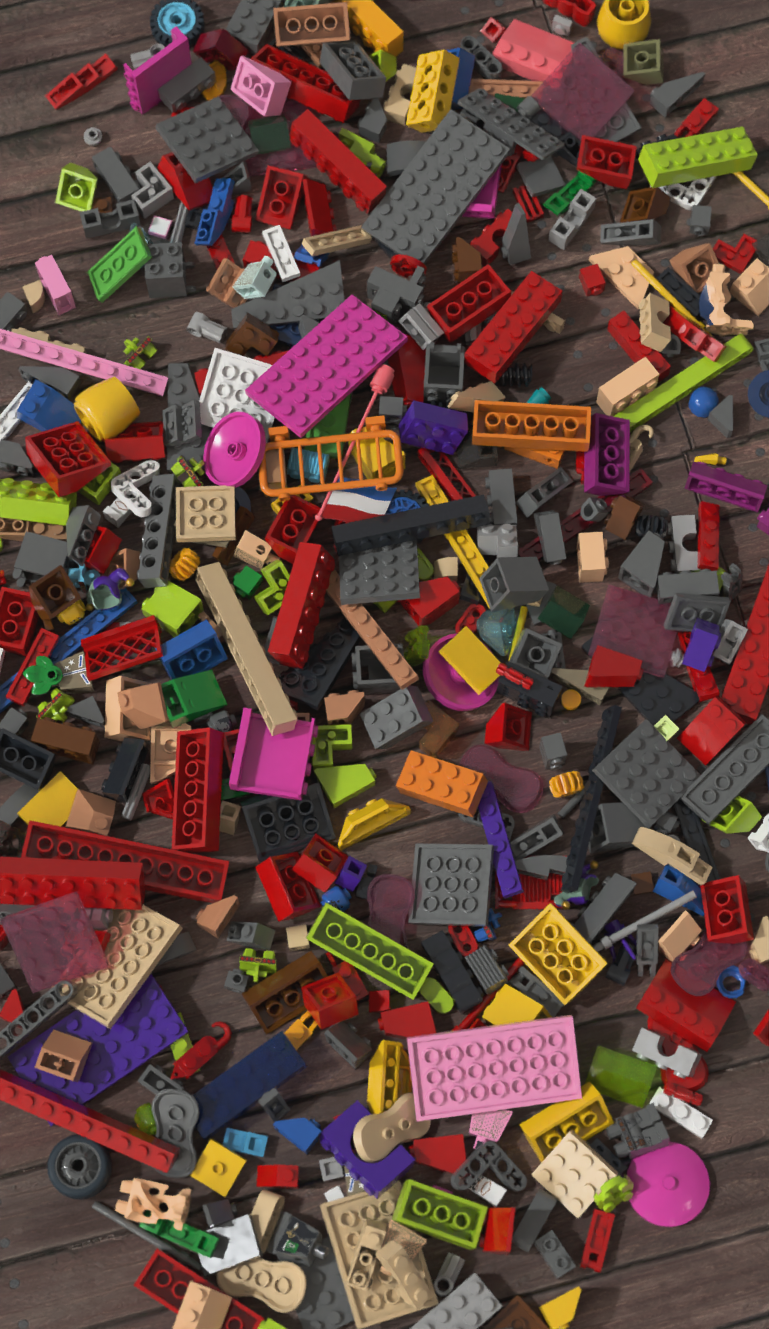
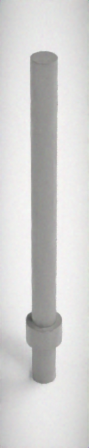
[592,891,697,952]

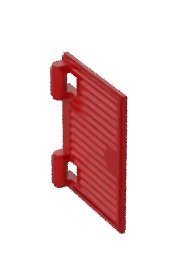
[495,856,568,910]

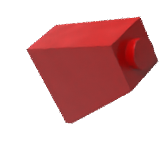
[584,645,644,688]
[377,1001,436,1040]
[409,1134,468,1178]

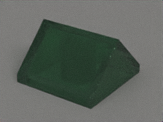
[248,114,291,154]
[537,585,590,639]

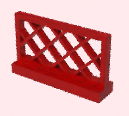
[81,615,163,681]

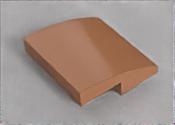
[206,258,247,308]

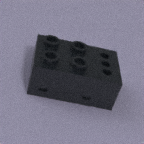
[496,661,562,717]

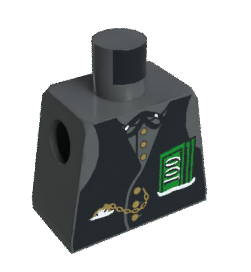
[275,1216,329,1266]

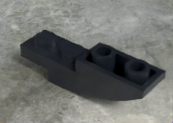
[530,108,581,167]

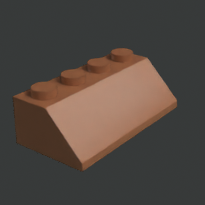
[273,2,350,47]

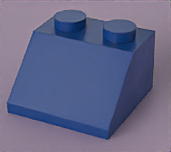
[273,1118,321,1155]

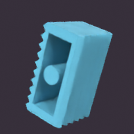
[287,447,330,483]

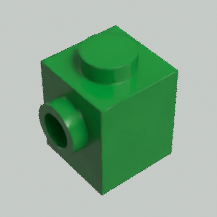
[232,565,263,600]

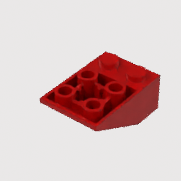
[157,152,213,210]

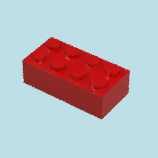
[427,264,511,343]

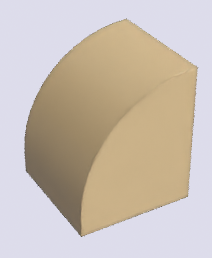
[22,280,45,313]
[434,557,458,582]
[220,800,241,835]
[286,924,310,952]

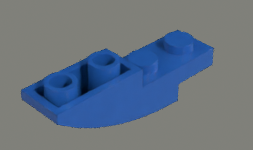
[194,178,235,246]

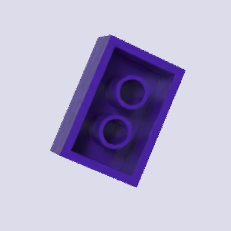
[399,400,468,455]

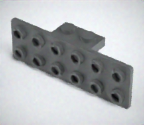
[458,88,565,160]

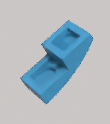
[222,1127,268,1157]

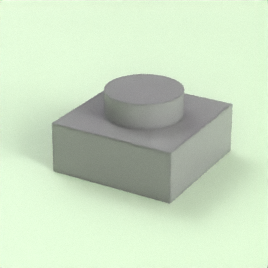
[552,15,572,37]
[319,1157,344,1182]

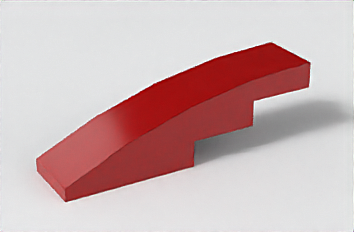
[45,53,118,110]

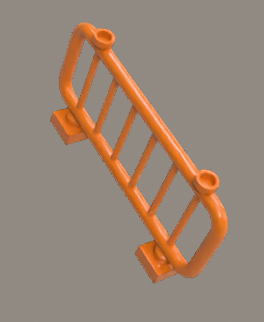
[259,415,404,501]

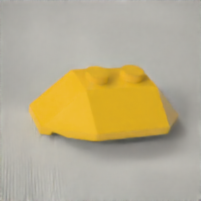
[338,798,411,851]
[367,1040,412,1114]

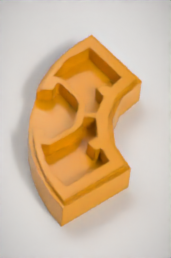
[201,60,227,101]

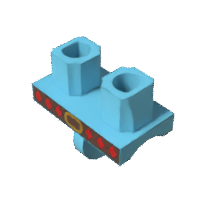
[68,563,100,593]

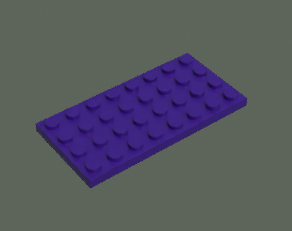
[8,973,189,1126]

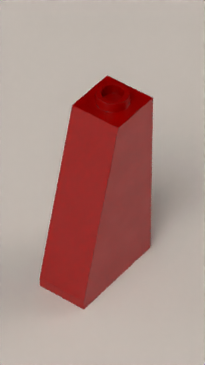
[388,333,426,410]

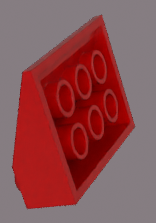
[25,421,111,497]
[636,959,736,1052]

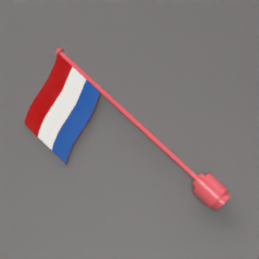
[315,364,397,523]

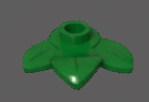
[23,656,63,695]

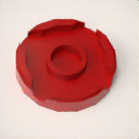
[390,254,427,278]

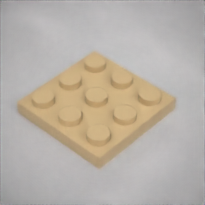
[176,485,236,542]
[531,1129,618,1218]

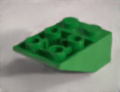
[161,670,227,728]

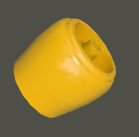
[597,0,651,50]
[74,376,140,442]

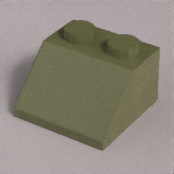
[623,39,664,85]

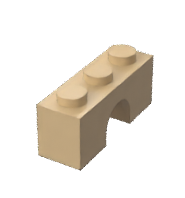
[383,64,416,126]
[639,293,671,352]
[375,1240,433,1309]

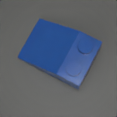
[17,380,82,432]

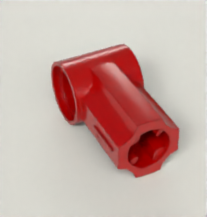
[232,195,253,233]

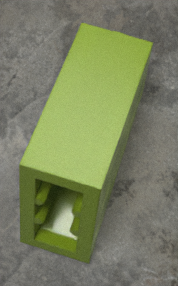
[314,764,377,808]

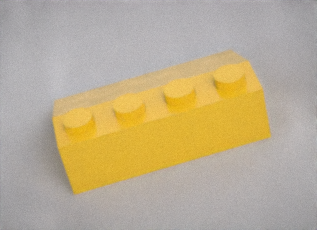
[509,903,608,1005]

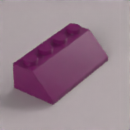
[584,413,630,496]
[684,461,767,513]

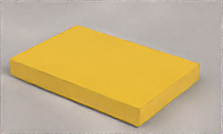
[439,626,501,695]
[17,771,78,827]

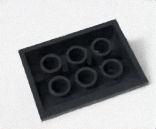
[240,777,336,863]

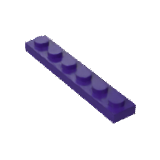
[478,781,524,898]

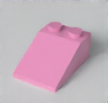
[231,56,291,117]

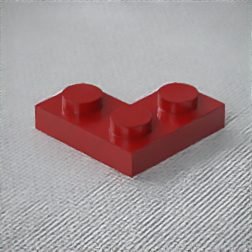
[713,233,760,274]

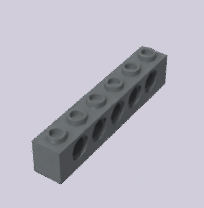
[137,474,181,588]

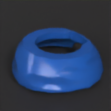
[716,965,747,998]

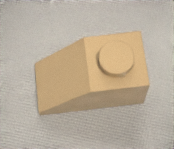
[749,916,769,966]

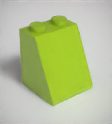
[142,581,204,637]

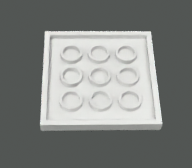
[199,348,275,443]

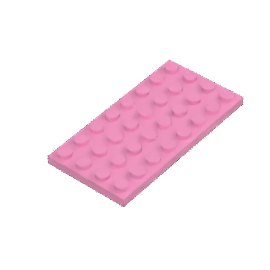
[407,1015,582,1121]

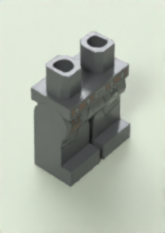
[606,1102,669,1159]

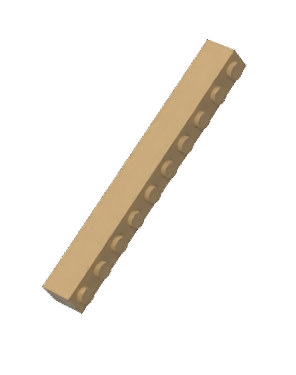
[195,562,298,736]

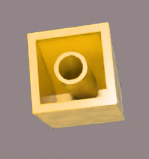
[348,427,405,479]
[482,984,552,1026]

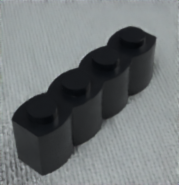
[421,930,484,1015]

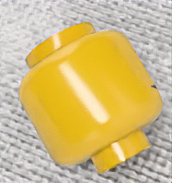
[56,599,86,625]

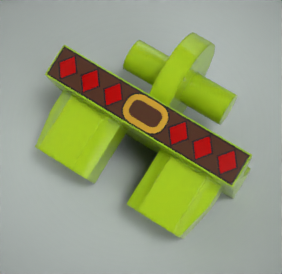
[123,336,157,369]
[170,456,205,487]
[37,688,75,722]
[239,948,277,982]

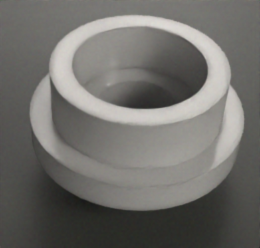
[84,128,102,146]
[668,648,685,668]

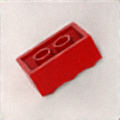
[303,179,337,236]
[105,421,165,463]
[265,495,321,564]
[0,587,39,656]
[255,852,321,922]
[700,875,754,944]

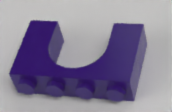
[320,1100,415,1199]

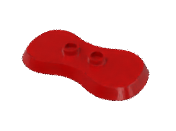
[647,1017,709,1092]

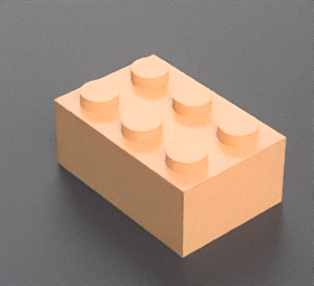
[596,357,659,416]

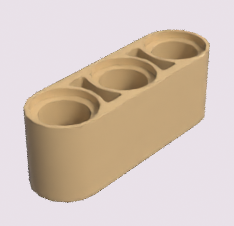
[251,1189,285,1254]

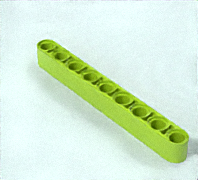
[613,333,754,432]

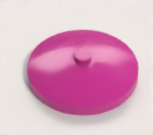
[203,412,266,488]
[423,634,500,711]
[626,1142,710,1227]

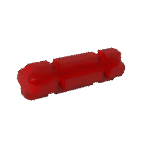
[496,663,534,690]
[663,1082,703,1106]

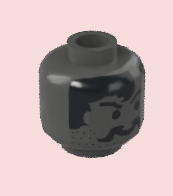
[207,710,237,733]

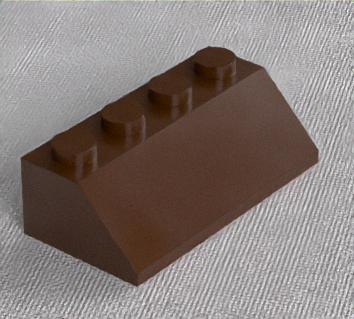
[242,951,328,1035]

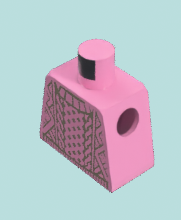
[469,1109,512,1149]

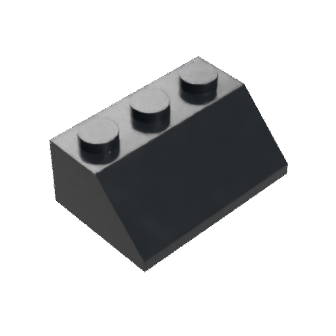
[0,728,55,790]
[101,738,149,804]

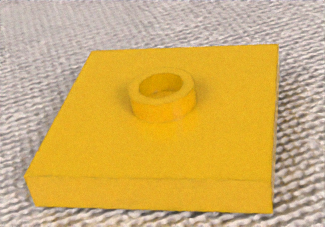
[190,1139,247,1197]

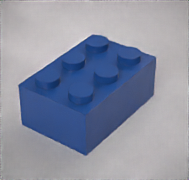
[155,619,228,680]

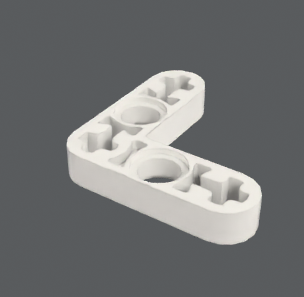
[650,176,716,210]
[111,460,160,517]

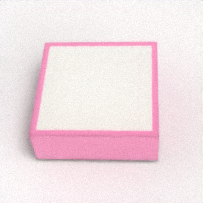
[148,215,172,239]

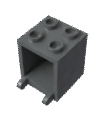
[145,242,196,298]
[423,342,465,404]
[12,531,76,588]
[352,643,404,695]

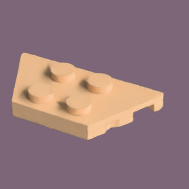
[589,246,654,309]
[150,719,192,784]

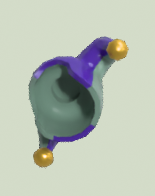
[86,568,134,611]
[554,860,599,910]

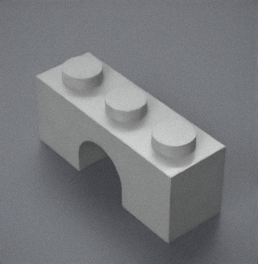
[548,189,596,250]
[667,515,701,574]
[632,1028,702,1079]

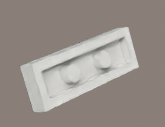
[262,225,300,282]
[649,1087,713,1139]

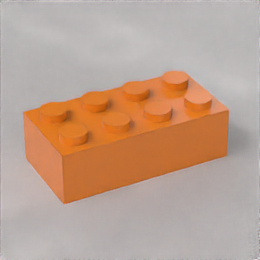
[396,750,488,817]

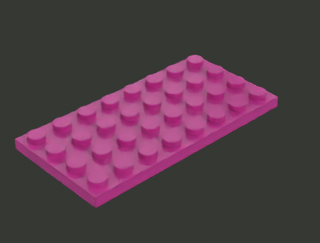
[245,295,408,438]

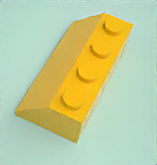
[520,1081,614,1163]

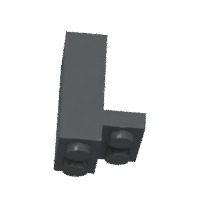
[367,266,426,314]

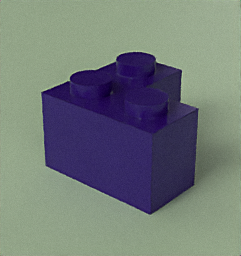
[682,618,722,672]

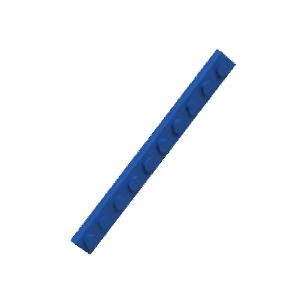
[0,588,137,713]

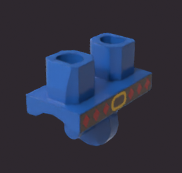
[474,908,502,942]

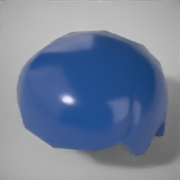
[688,387,719,418]

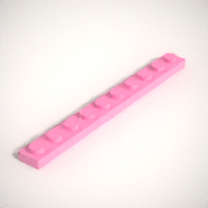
[0,329,168,396]

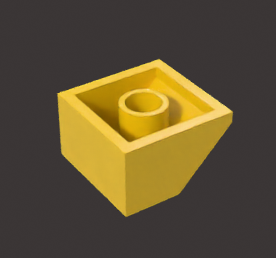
[539,1286,581,1329]

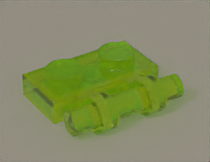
[404,625,430,667]

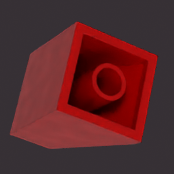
[398,576,460,630]

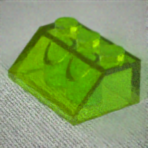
[584,1045,657,1108]

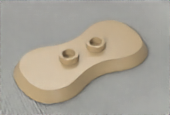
[354,1093,430,1163]
[216,1257,306,1313]

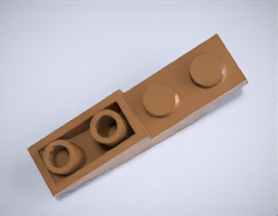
[0,517,67,542]

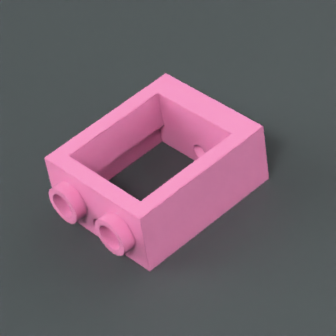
[35,255,76,315]

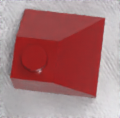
[484,703,532,751]

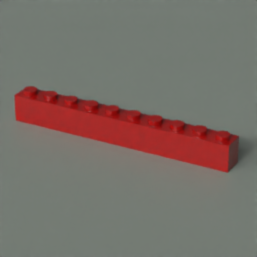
[0,1069,180,1173]

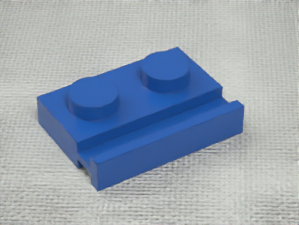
[294,245,330,267]

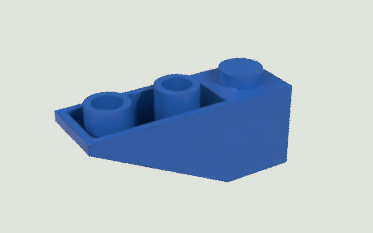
[653,864,705,917]

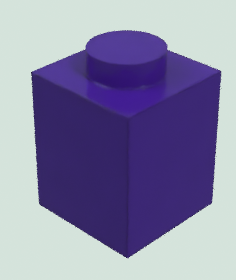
[335,856,367,892]

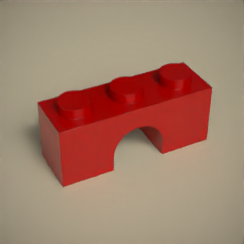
[470,209,512,267]

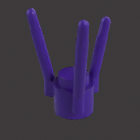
[604,920,637,962]

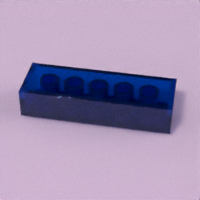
[192,1031,308,1140]

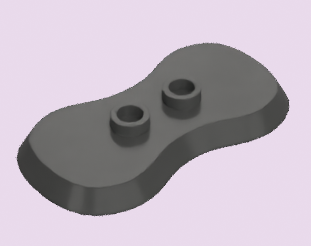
[152,1089,199,1178]

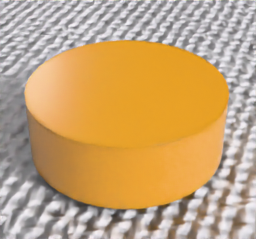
[561,689,581,710]

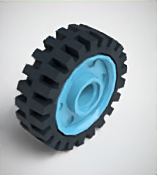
[150,0,204,48]

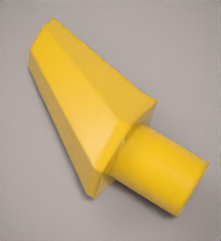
[694,453,727,465]

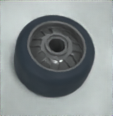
[47,1134,112,1199]

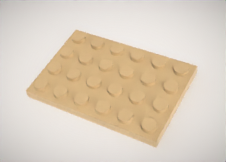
[52,905,183,1029]
[320,1181,439,1329]

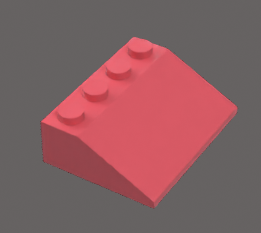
[493,19,574,87]

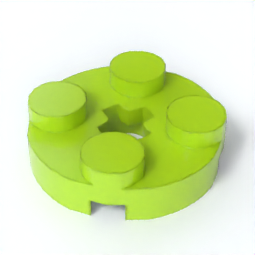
[594,1175,634,1213]

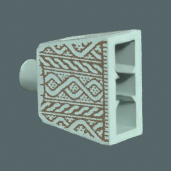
[232,256,276,299]

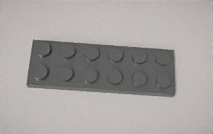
[680,714,769,825]

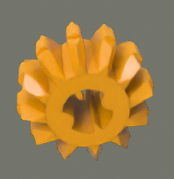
[169,548,200,581]
[549,771,584,798]

